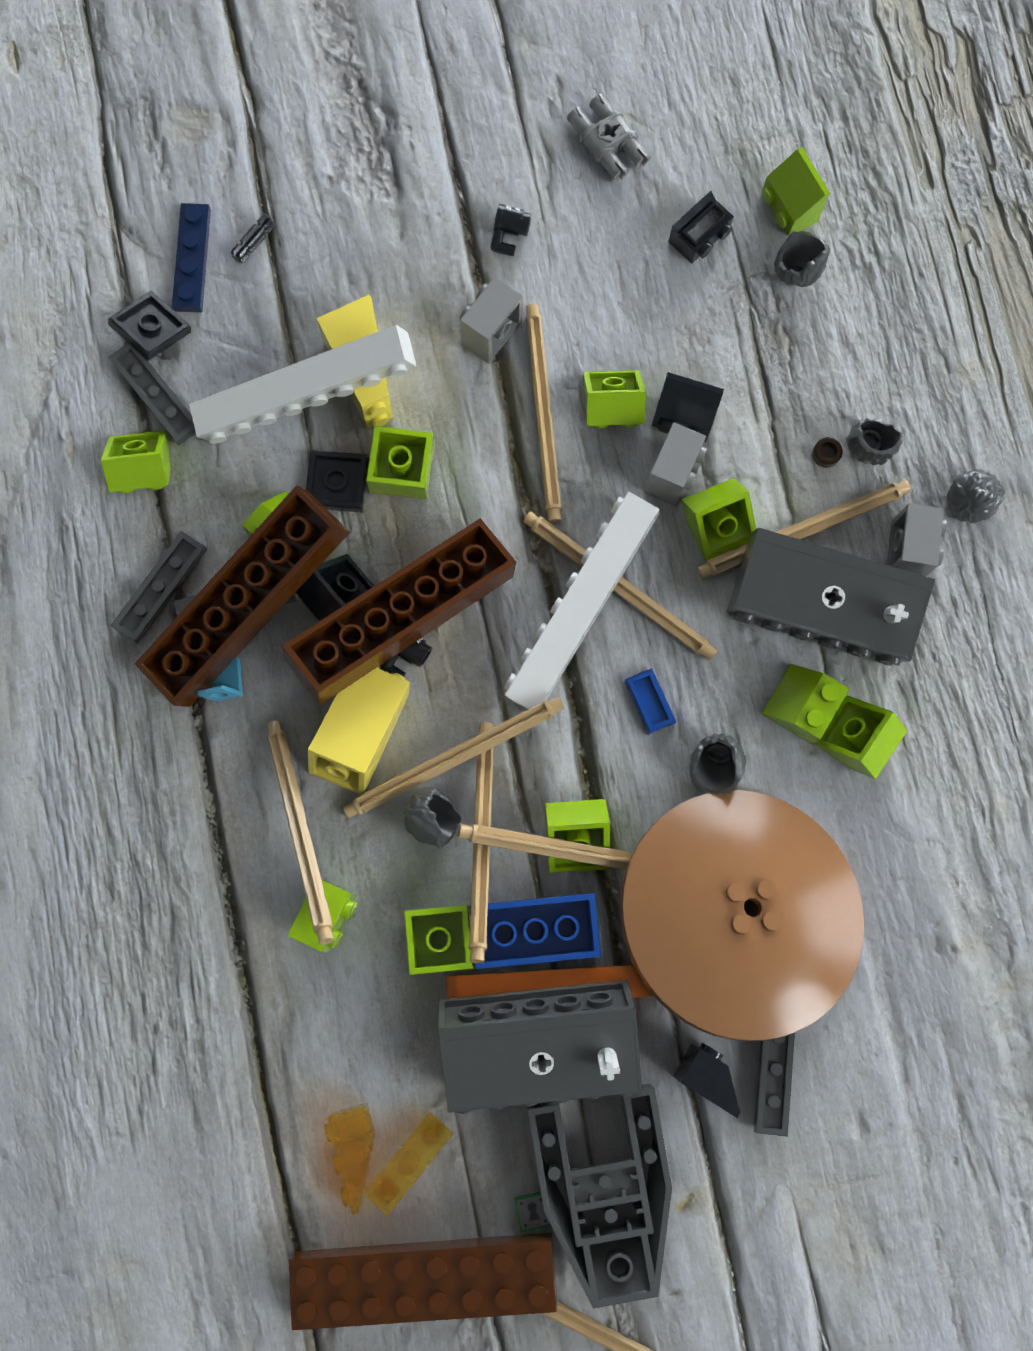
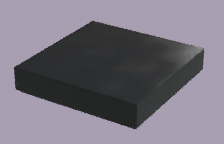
[108,291,191,361]
[306,450,369,513]

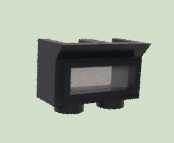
[668,191,734,263]

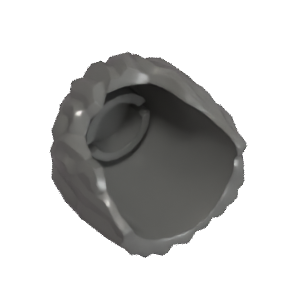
[774,231,830,287]
[846,418,903,465]
[947,469,1005,523]
[689,733,746,794]
[404,787,461,848]

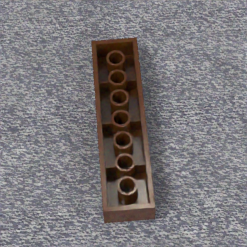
[134,485,350,707]
[282,518,517,706]
[289,1233,558,1330]

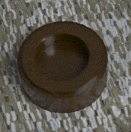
[812,437,843,468]

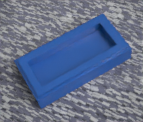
[624,668,676,735]

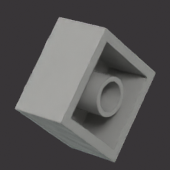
[459,277,523,364]
[644,422,707,506]
[887,503,947,576]

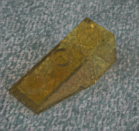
[324,1103,376,1215]
[363,1112,454,1216]

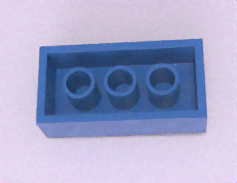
[469,893,601,969]

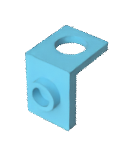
[197,657,243,702]

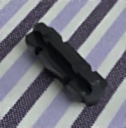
[231,214,275,263]

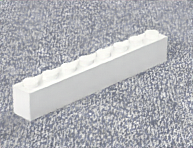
[189,325,417,444]
[504,491,659,710]

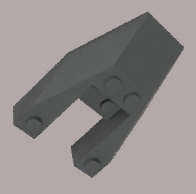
[527,1084,672,1309]

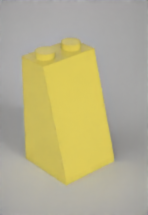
[316,294,393,429]
[308,667,410,795]

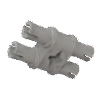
[567,94,651,182]

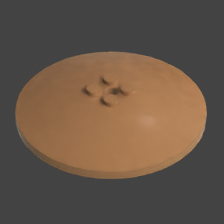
[620,790,864,1041]

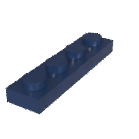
[172,203,211,312]

